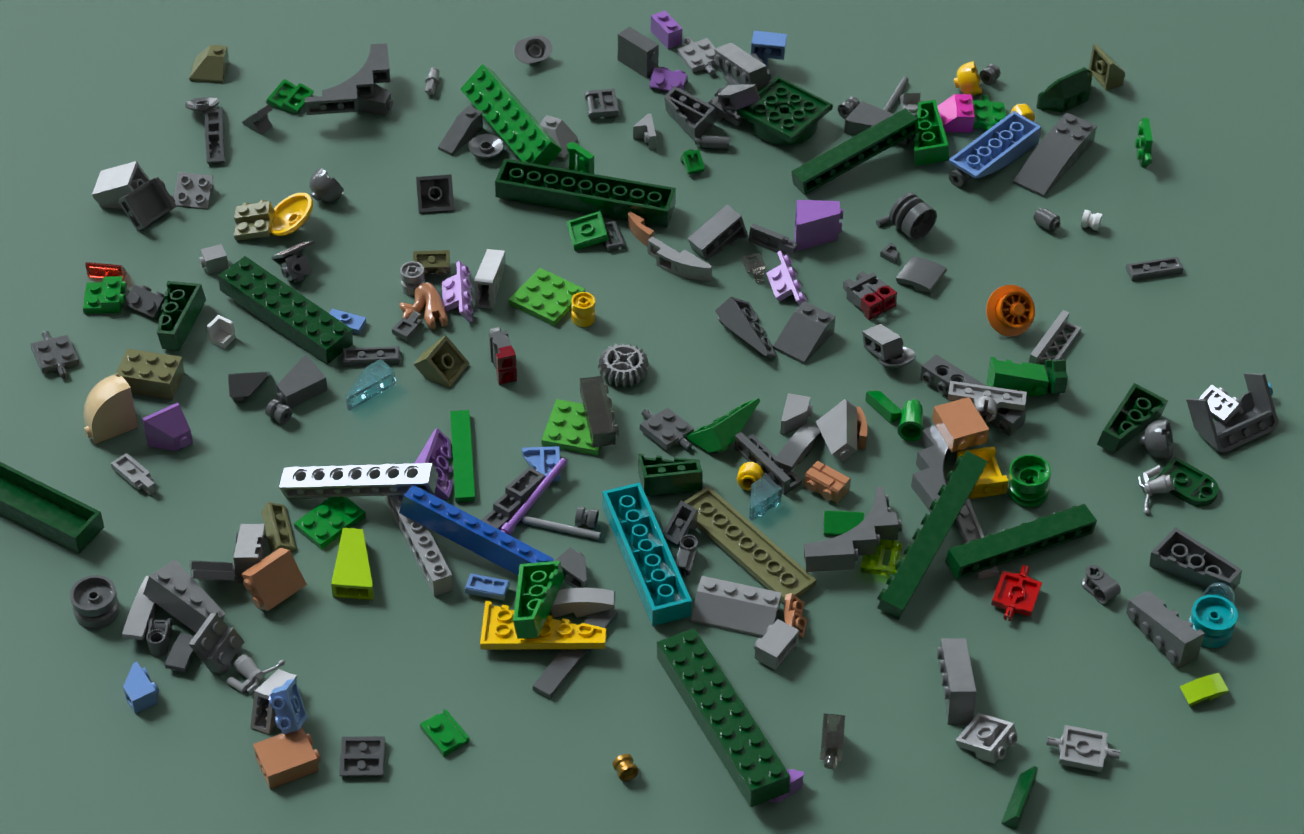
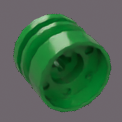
[1008,455,1051,507]

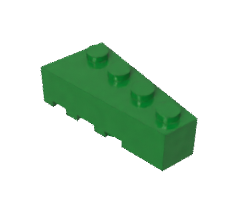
[914,100,949,166]
[513,561,564,639]

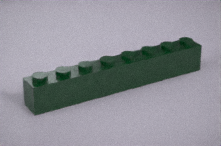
[791,108,919,195]
[945,504,1097,579]

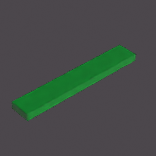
[450,410,475,502]

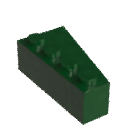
[157,281,206,351]

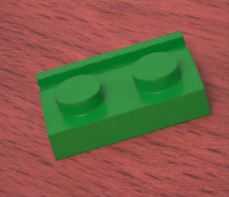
[420,709,470,757]

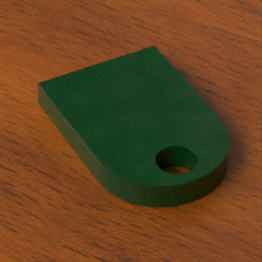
[1155,457,1218,506]

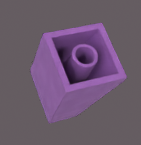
[795,200,843,251]

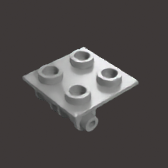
[174,172,214,209]

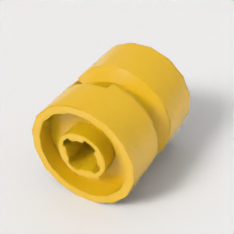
[571,292,595,327]

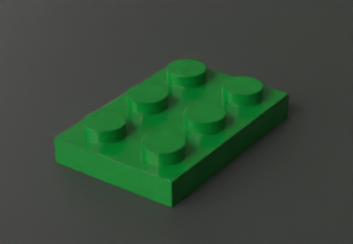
[294,497,366,549]

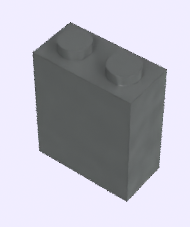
[618,27,659,78]

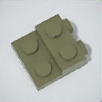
[234,200,275,241]

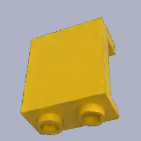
[956,447,1008,499]

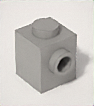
[199,244,229,274]

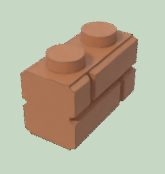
[804,461,851,504]

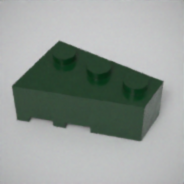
[638,454,703,496]

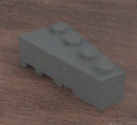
[1126,590,1205,669]

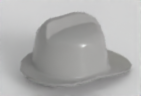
[514,35,552,64]

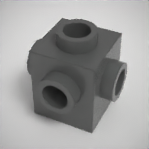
[281,255,312,283]

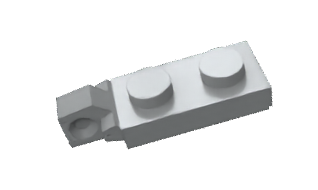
[110,453,156,495]

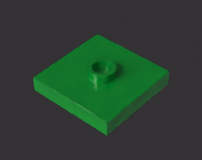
[566,211,609,250]

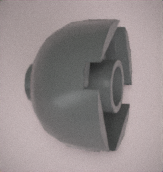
[309,168,344,203]
[1141,420,1173,459]

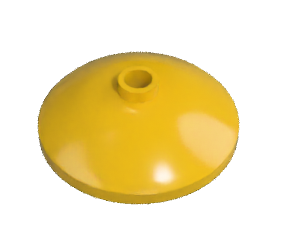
[271,193,313,236]

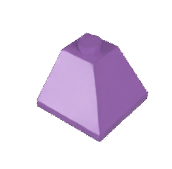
[142,402,193,451]

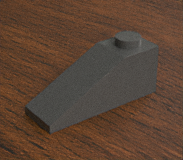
[438,106,483,156]

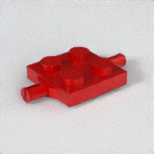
[991,565,1042,621]

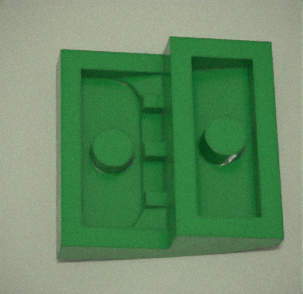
[266,79,314,113]

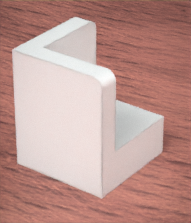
[207,315,236,349]

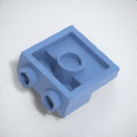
[269,678,308,734]

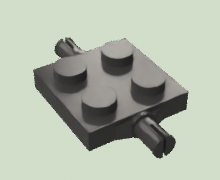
[31,331,79,379]
[639,408,694,451]

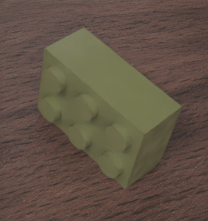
[116,348,185,400]

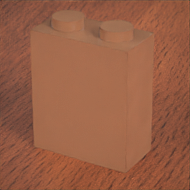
[932,397,989,452]
[241,548,307,611]
[253,727,321,789]

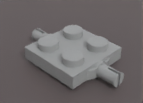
[677,37,716,76]
[1046,725,1120,772]

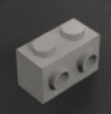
[754,619,799,670]

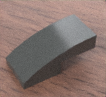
[165,633,194,672]

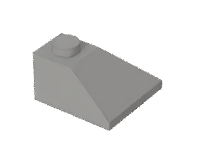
[540,115,578,161]

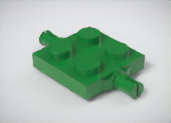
[972,94,1006,131]
[1134,118,1153,167]

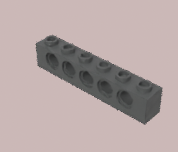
[920,354,1027,436]

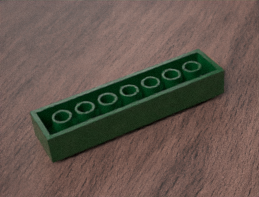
[218,256,353,365]

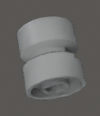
[400,261,425,296]

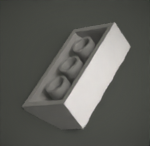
[691,576,782,637]

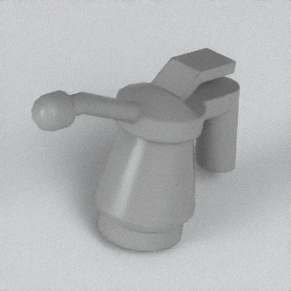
[1138,465,1174,515]
[226,655,285,694]

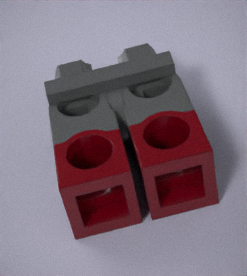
[843,271,897,320]
[488,327,517,385]

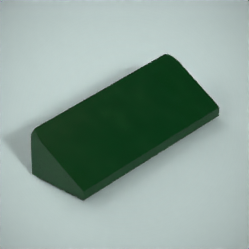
[1001,766,1038,829]

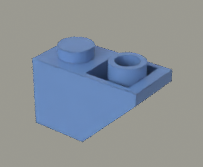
[123,662,159,714]

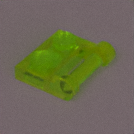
[861,539,903,578]

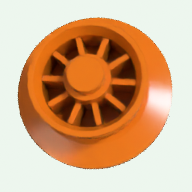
[986,285,1035,337]

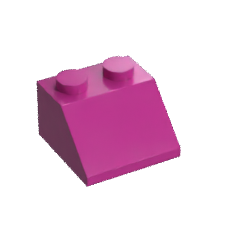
[937,94,975,132]

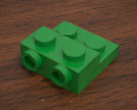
[83,276,127,314]

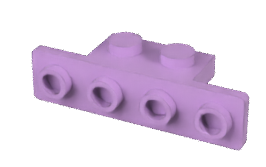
[766,250,807,305]
[442,261,473,323]

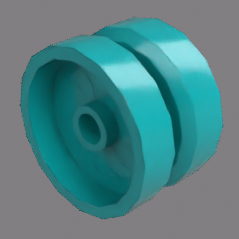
[1189,595,1238,648]

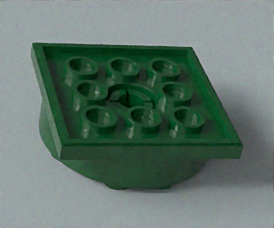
[736,76,833,145]

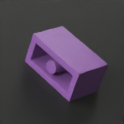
[651,11,682,49]

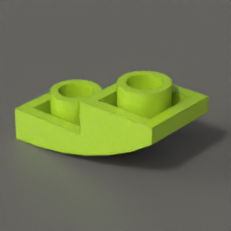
[1180,673,1229,707]

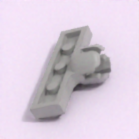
[947,381,1027,422]

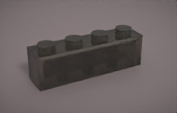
[580,376,619,447]

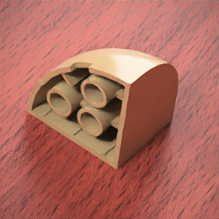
[84,373,138,444]

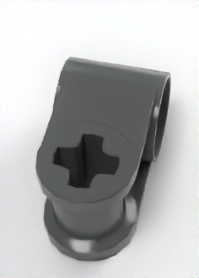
[1081,565,1121,604]
[147,618,173,657]

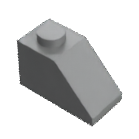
[780,393,813,434]

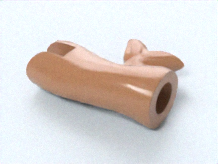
[399,283,448,330]

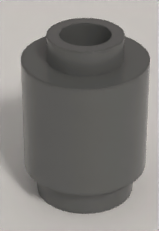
[1033,208,1061,232]

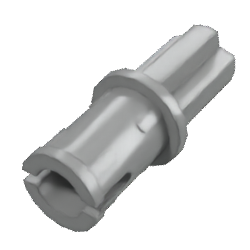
[424,67,440,96]

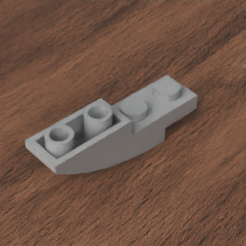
[647,236,712,281]

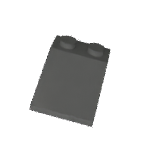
[773,301,836,364]

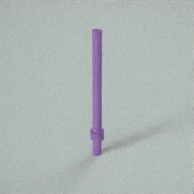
[500,458,568,535]

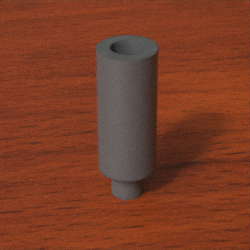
[695,135,730,150]

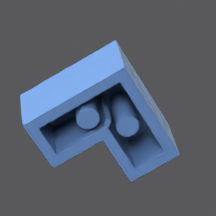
[751,31,787,66]

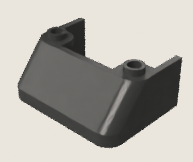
[1186,372,1278,452]

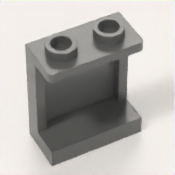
[118,176,177,231]

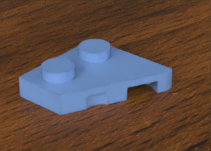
[522,447,561,481]

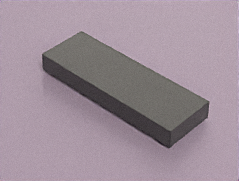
[1125,257,1184,281]
[343,346,400,366]

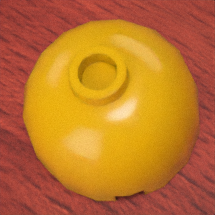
[954,61,982,96]

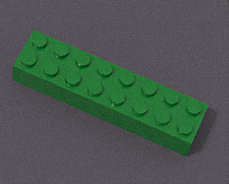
[460,64,562,166]

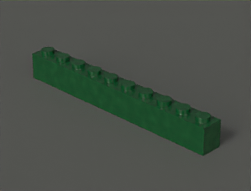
[877,451,988,620]

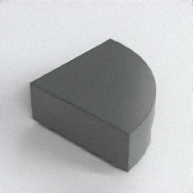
[880,242,898,264]

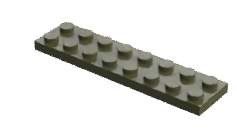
[684,486,816,603]

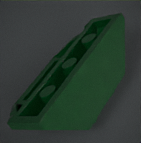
[1036,67,1093,112]

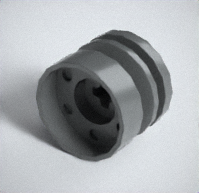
[889,193,937,240]

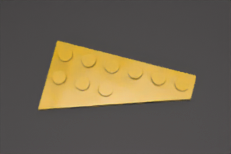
[480,601,607,650]

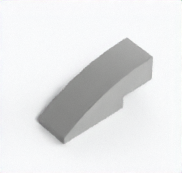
[551,588,616,618]

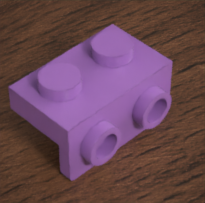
[649,67,689,92]

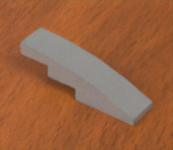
[122,576,159,640]

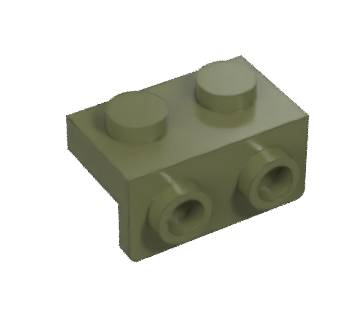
[413,250,450,276]

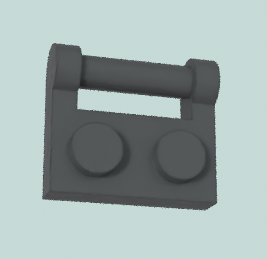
[584,89,619,120]

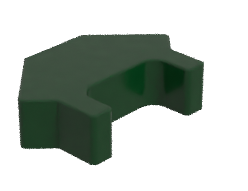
[1045,359,1068,394]

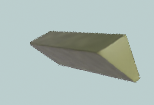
[261,502,296,554]

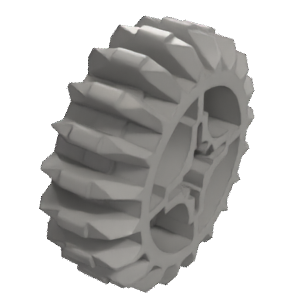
[598,343,649,387]

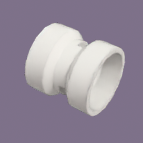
[1080,210,1103,231]

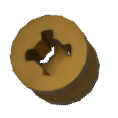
[612,754,639,781]

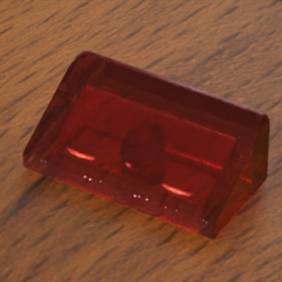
[85,262,126,280]

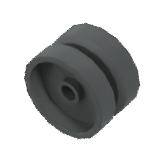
[70,575,120,628]

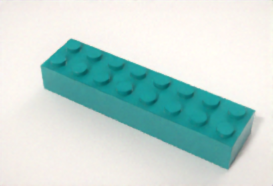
[602,482,692,626]

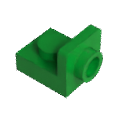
[680,149,705,175]

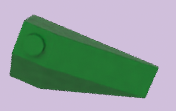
[687,398,760,453]

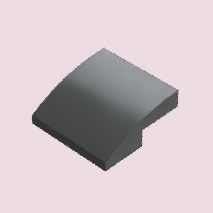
[896,256,947,292]
[189,560,235,580]
[339,736,385,777]

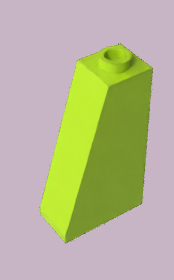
[331,528,374,600]

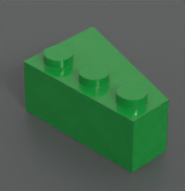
[986,357,1049,396]

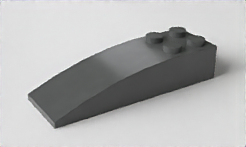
[1013,113,1097,197]

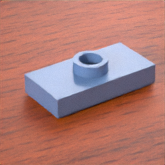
[329,309,367,334]
[465,573,510,601]

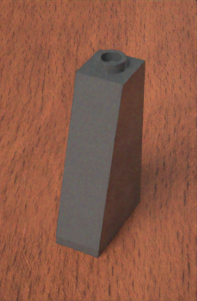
[844,101,916,146]

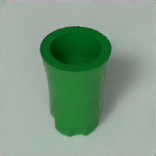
[897,399,924,441]

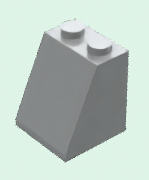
[92,161,150,209]

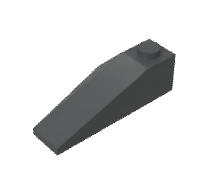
[715,297,777,358]

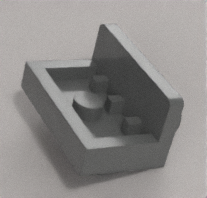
[124,285,165,319]

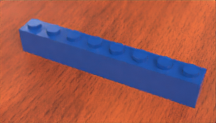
[399,485,554,576]

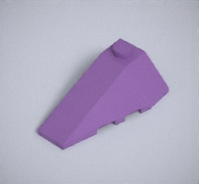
[414,428,453,500]

